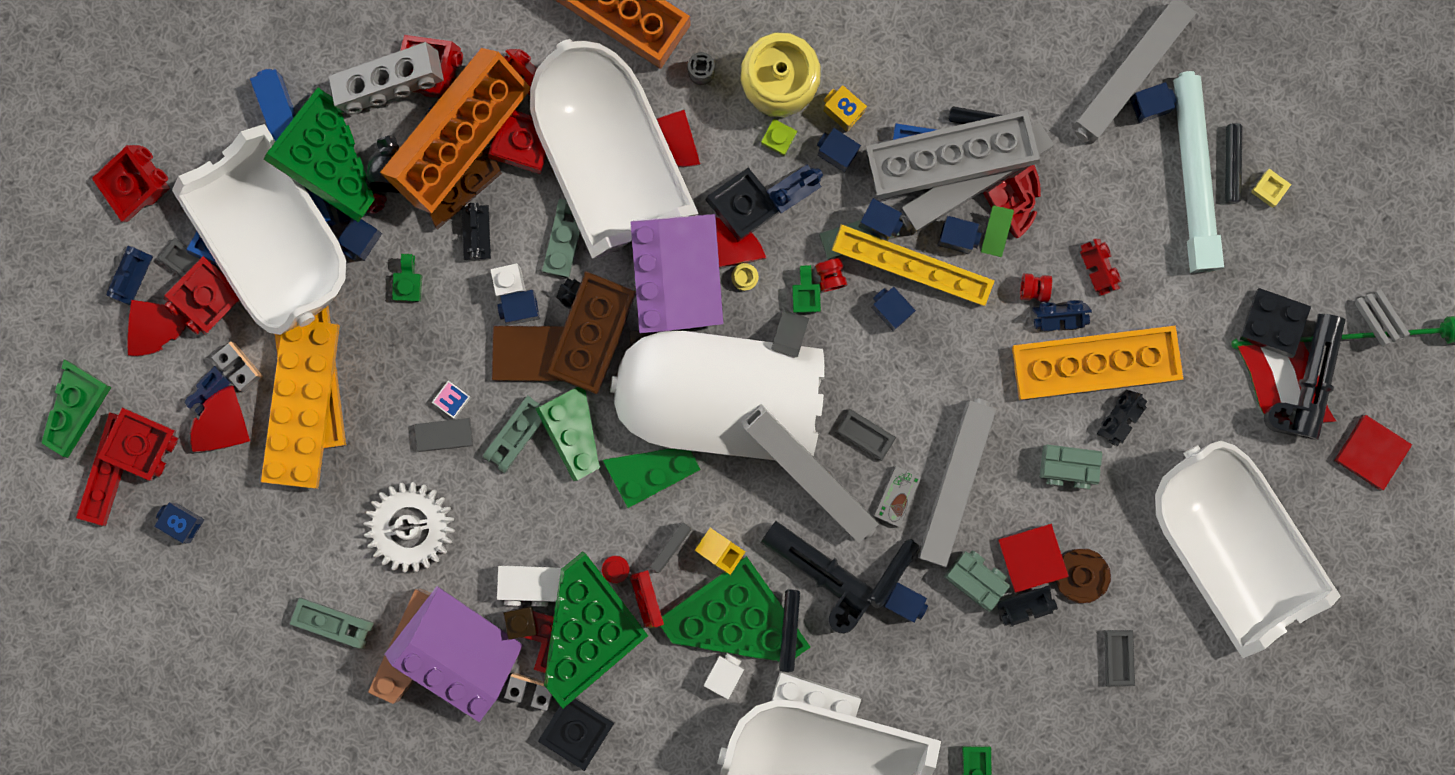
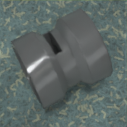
[688,52,715,85]

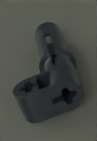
[1264,314,1346,440]
[760,521,873,634]

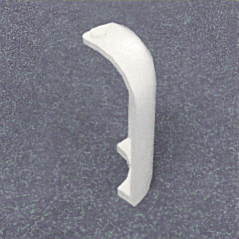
[530,39,699,259]
[172,124,346,335]
[610,331,824,460]
[1155,441,1341,658]
[717,699,941,775]

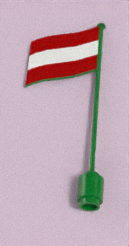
[1231,316,1455,425]

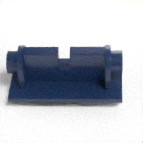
[767,164,823,214]
[106,246,153,305]
[1032,300,1092,332]

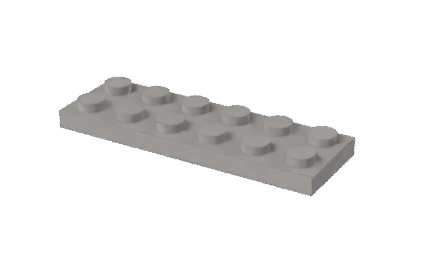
[866,110,1040,199]

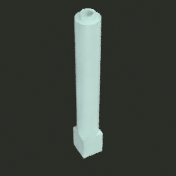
[1173,71,1224,273]

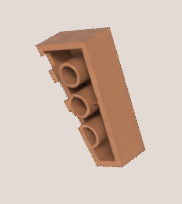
[368,588,431,704]

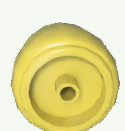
[741,32,821,118]

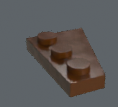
[430,147,502,230]

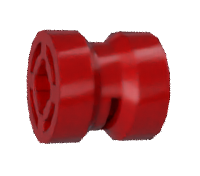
[815,258,848,292]
[1020,273,1052,303]

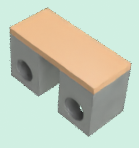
[212,342,263,392]
[504,673,552,711]

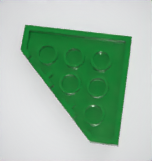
[263,88,375,222]
[544,551,648,708]
[661,556,811,662]

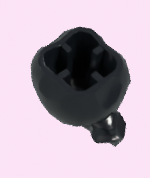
[367,136,400,193]

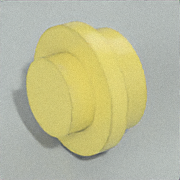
[731,263,759,291]

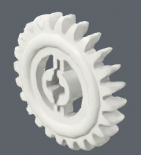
[363,482,455,573]

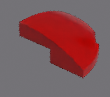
[656,110,700,167]
[983,165,1041,238]
[715,217,766,268]
[127,300,188,356]
[190,385,250,452]

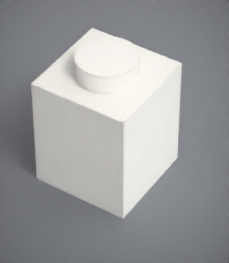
[491,264,526,300]
[704,653,744,699]

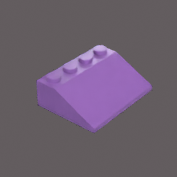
[630,214,723,333]
[385,586,523,722]

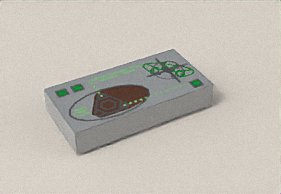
[874,466,921,527]

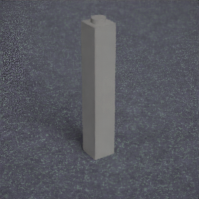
[1072,0,1197,144]
[899,122,1054,235]
[917,398,996,567]
[742,404,879,543]

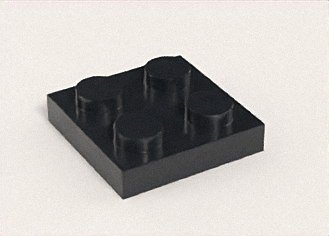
[705,167,780,242]
[1240,288,1311,358]
[538,698,615,771]

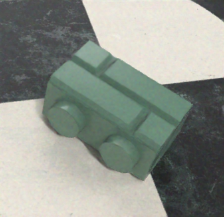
[1040,444,1102,489]
[943,550,1010,612]

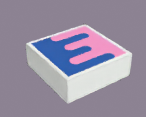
[432,381,471,419]

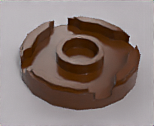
[1055,549,1111,603]

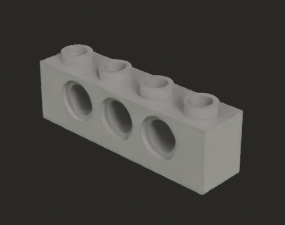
[329,42,444,114]

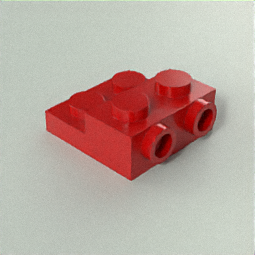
[400,35,463,99]
[92,145,170,222]
[163,256,239,336]
[97,407,179,481]

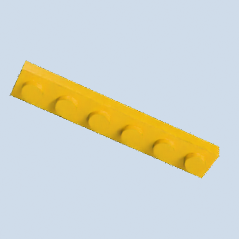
[832,224,995,306]

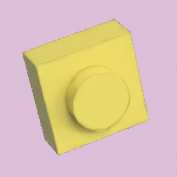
[1251,169,1291,208]

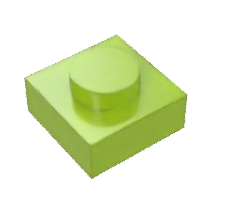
[761,119,797,156]

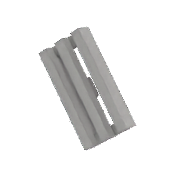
[1355,289,1410,348]

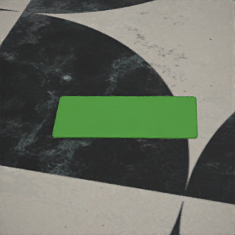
[981,206,1014,257]

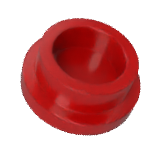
[602,556,630,583]

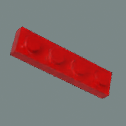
[76,412,124,526]

